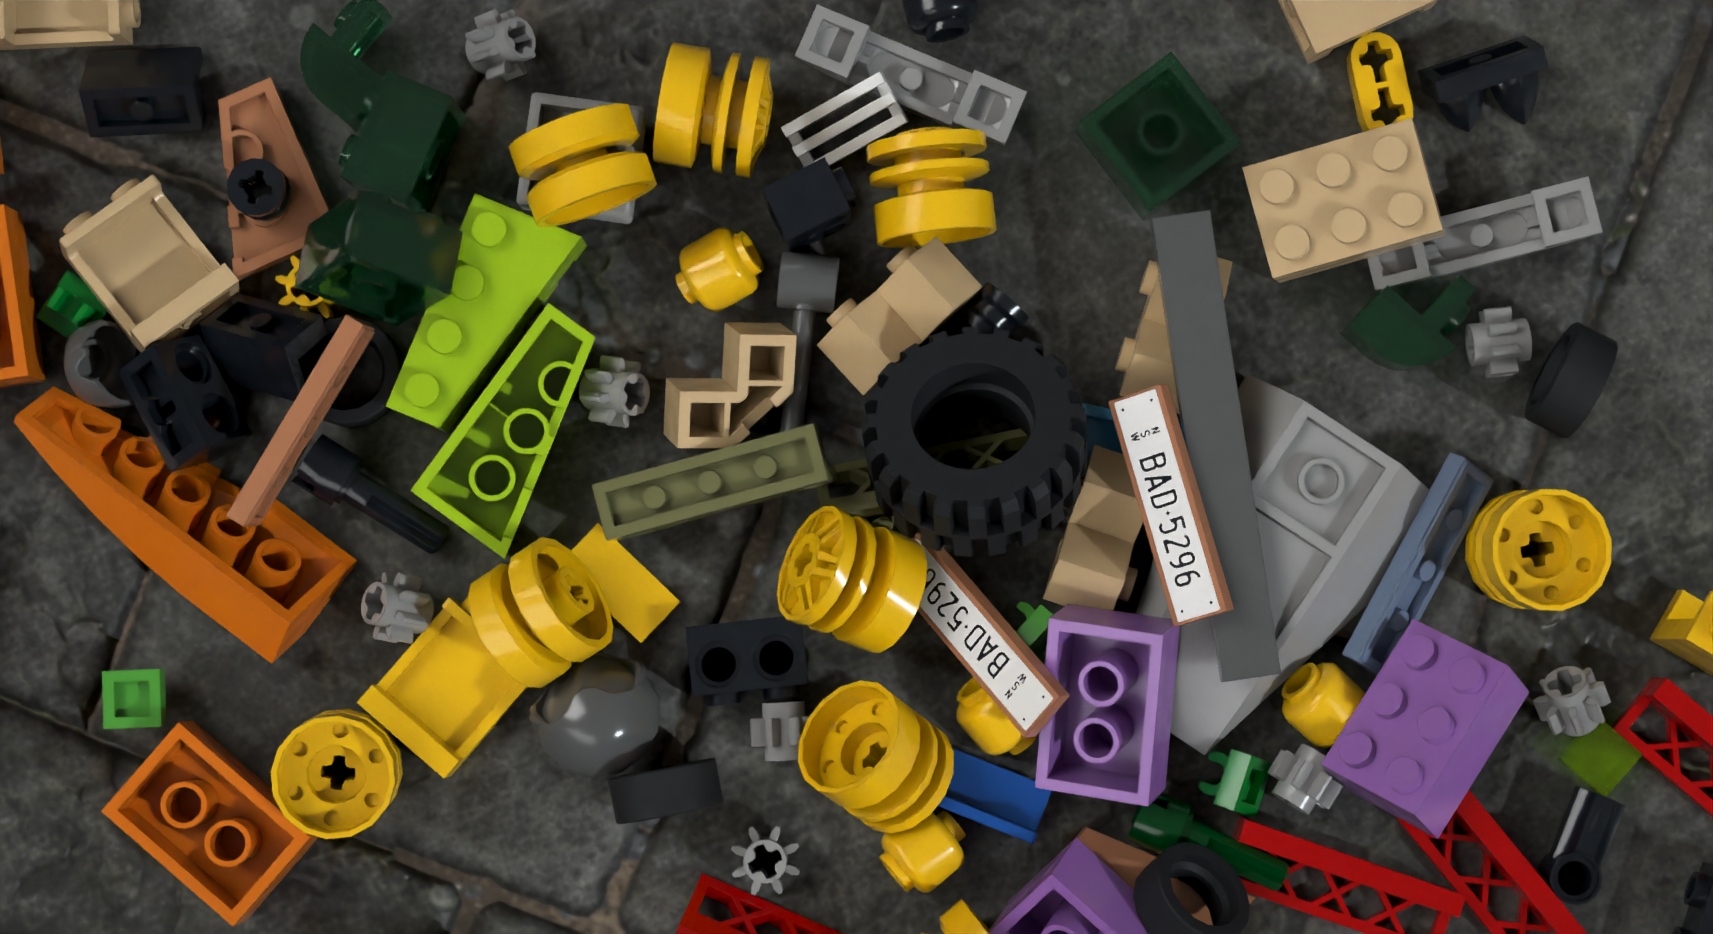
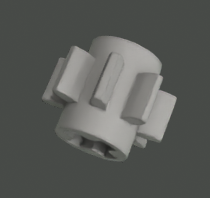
[465,9,536,81]
[1465,306,1532,378]
[579,355,650,428]
[361,572,434,644]
[1533,666,1611,736]
[750,701,809,761]
[1267,743,1343,816]
[731,825,800,895]

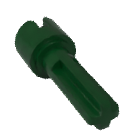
[1126,792,1289,891]

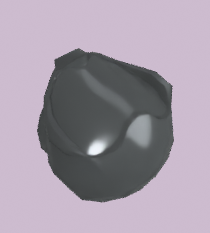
[529,653,660,778]

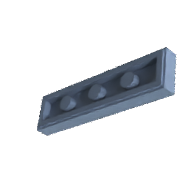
[1342,452,1494,676]

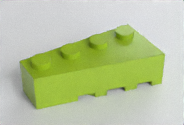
[386,193,587,433]
[410,303,596,559]

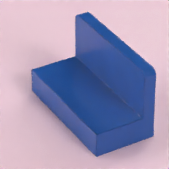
[938,747,1052,844]

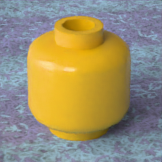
[675,227,764,312]
[1281,662,1365,748]
[956,677,1038,756]
[878,810,966,893]

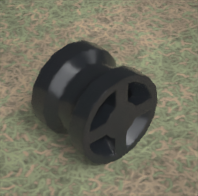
[227,158,293,222]
[957,282,1029,334]

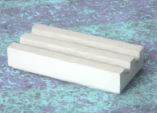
[781,72,909,168]

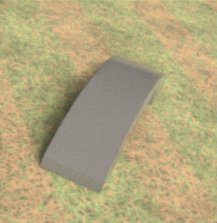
[795,4,1027,146]
[1367,176,1603,291]

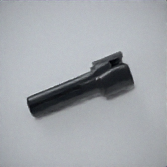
[292,434,449,554]

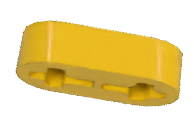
[1346,32,1413,132]

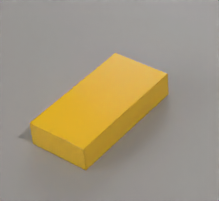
[571,523,681,643]

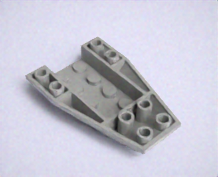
[1135,374,1429,755]

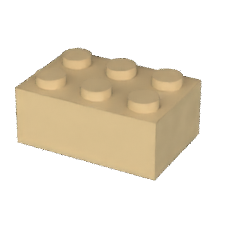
[1242,118,1446,283]

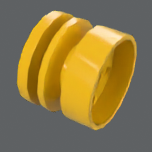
[653,42,774,178]
[866,127,997,248]
[1465,489,1612,611]
[777,506,927,653]
[798,680,954,834]
[271,708,403,839]

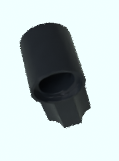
[1537,786,1626,905]

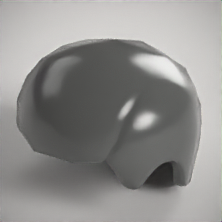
[64,320,138,408]

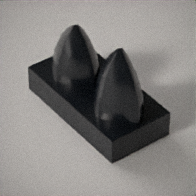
[1418,35,1548,132]

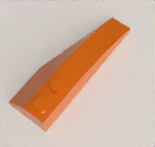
[14,386,357,664]

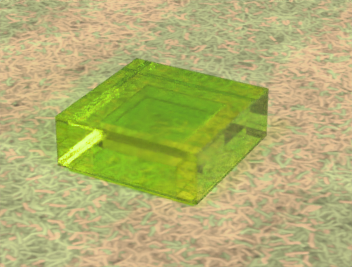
[1557,722,1643,797]

